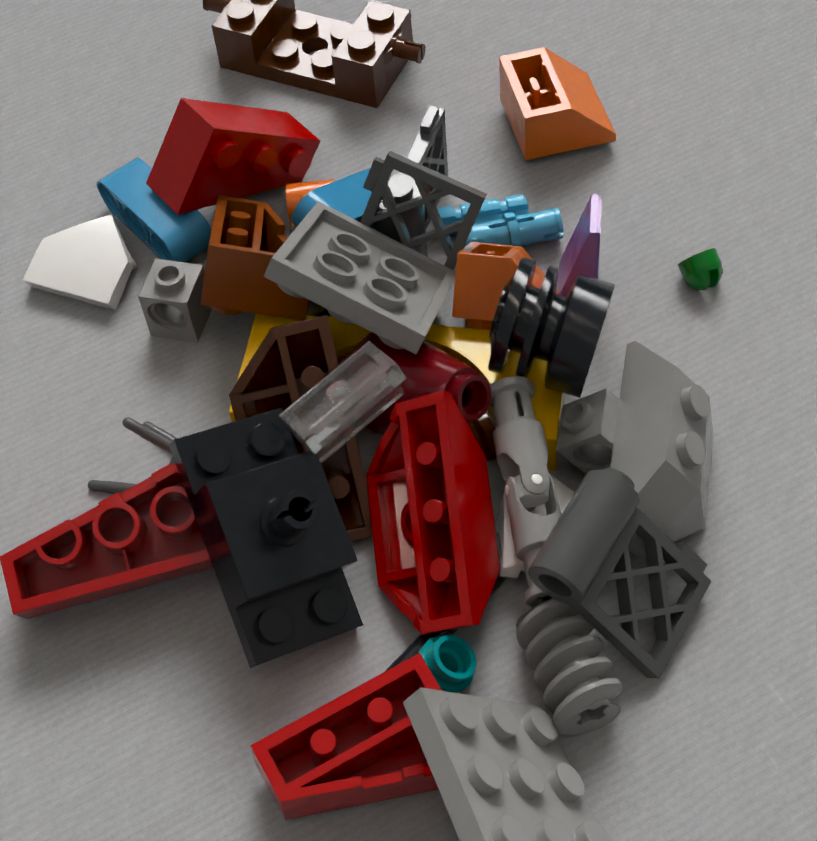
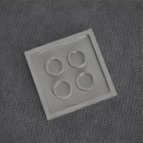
[263,201,456,354]
[403,687,611,841]

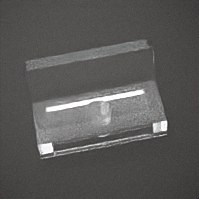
[279,341,407,463]

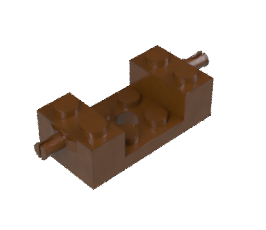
[203,0,426,108]

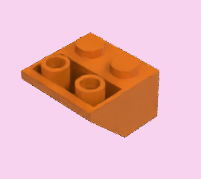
[499,47,616,161]
[452,242,561,329]

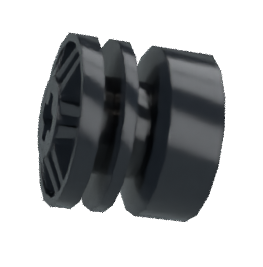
[488,257,615,398]

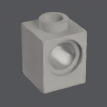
[138,258,212,343]
[556,388,620,474]

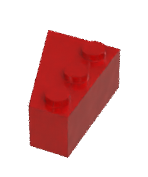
[146,98,320,215]
[250,653,442,820]

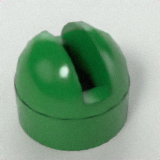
[678,248,723,291]

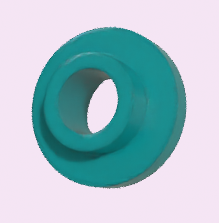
[418,635,476,693]

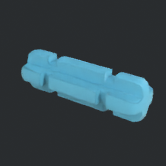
[437,194,529,235]

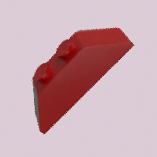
[366,390,500,635]

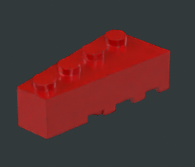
[0,463,213,619]

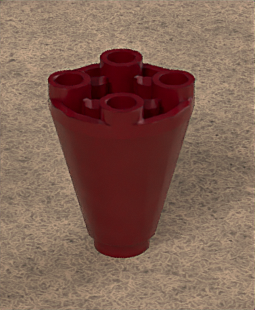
[339,332,491,434]

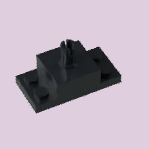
[169,408,363,668]

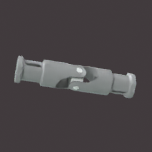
[489,376,562,608]

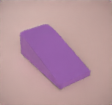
[557,194,602,297]

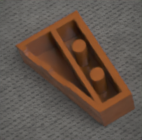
[200,195,309,320]

